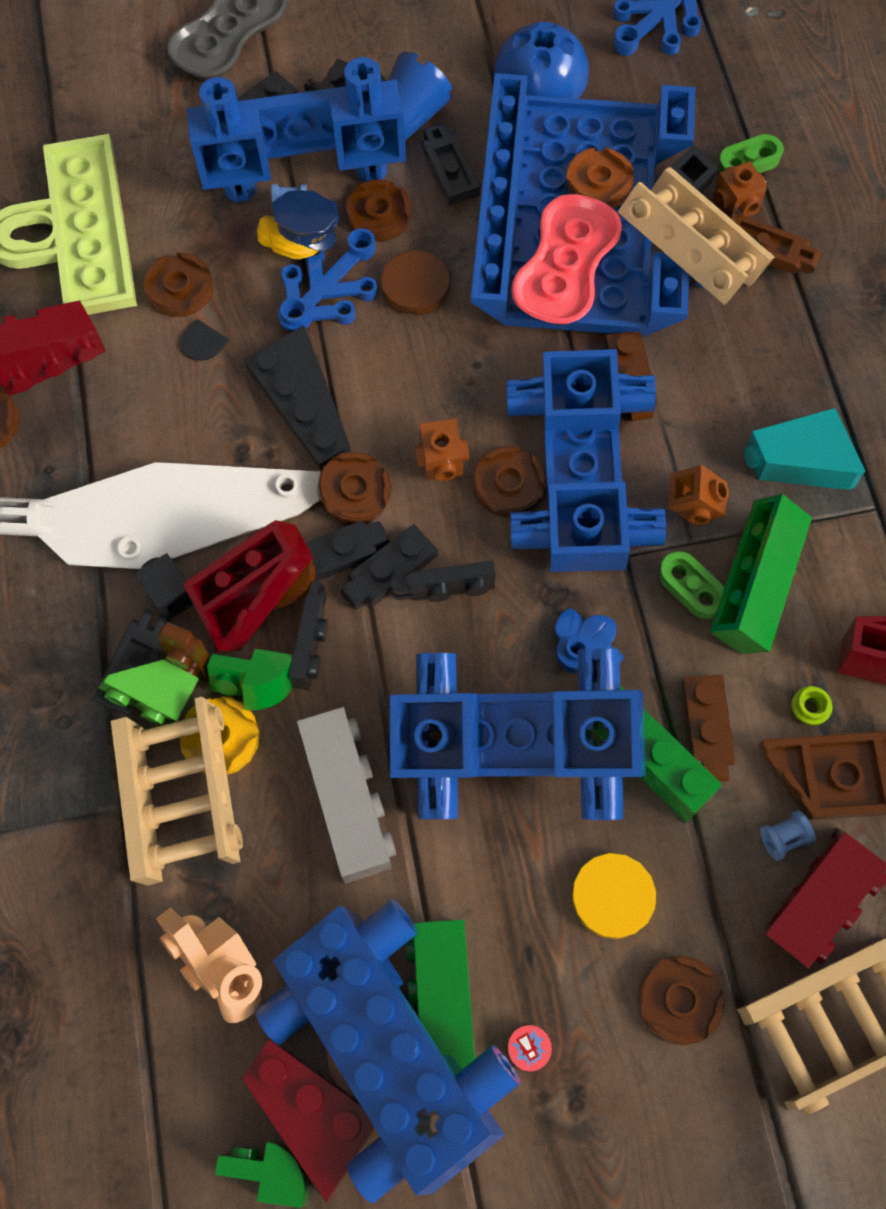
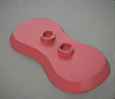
[511,194,622,325]

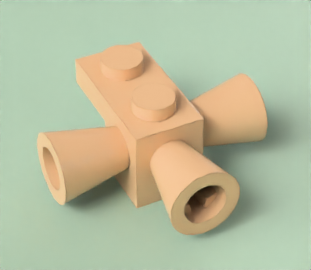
[156,907,262,1023]

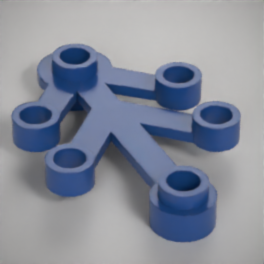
[613,0,702,56]
[278,228,378,332]

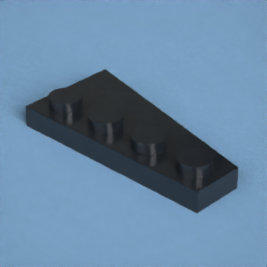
[244,325,351,471]

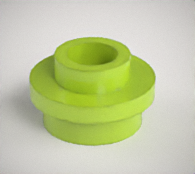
[791,686,833,726]

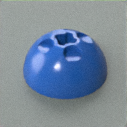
[494,22,589,99]

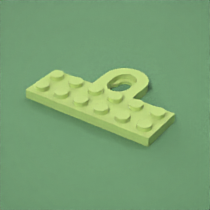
[0,134,137,315]

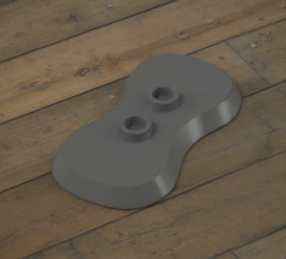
[167,0,288,80]

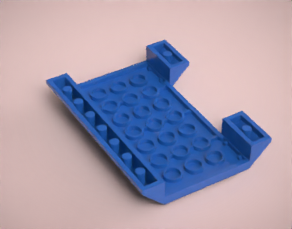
[471,73,696,336]

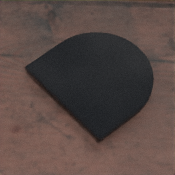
[181,319,230,361]

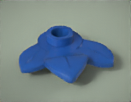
[554,608,624,673]

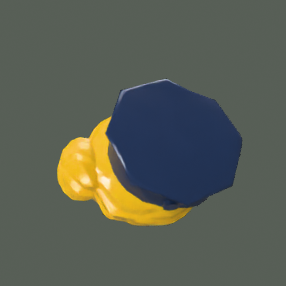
[257,190,340,260]

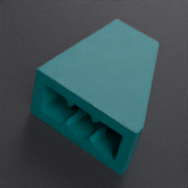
[744,408,865,490]

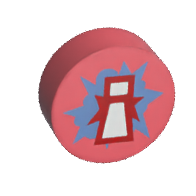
[507,1025,552,1072]

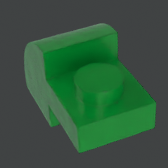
[207,649,293,710]
[215,1141,309,1208]

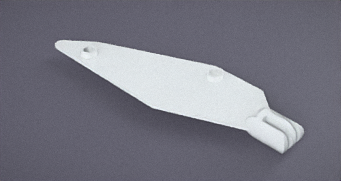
[0,462,320,569]

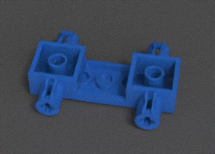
[186,57,406,203]
[507,349,666,572]
[390,648,646,820]
[255,899,521,1204]

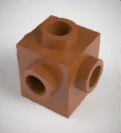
[713,161,767,221]
[415,419,469,481]
[668,465,729,525]

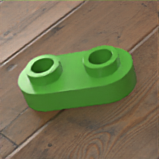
[718,134,784,173]
[659,552,725,619]

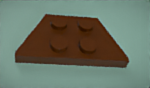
[759,731,886,820]

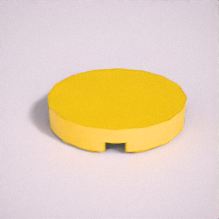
[180,697,260,775]
[572,853,656,939]

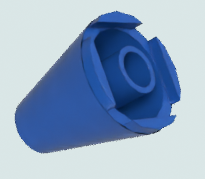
[388,51,453,141]

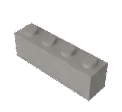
[297,707,397,884]

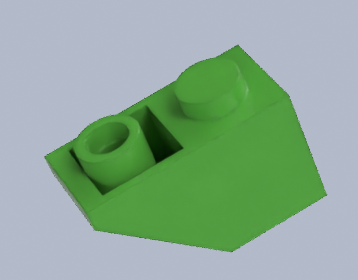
[98,659,199,726]

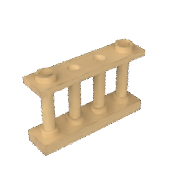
[618,167,774,305]
[111,696,243,886]
[737,937,886,1115]

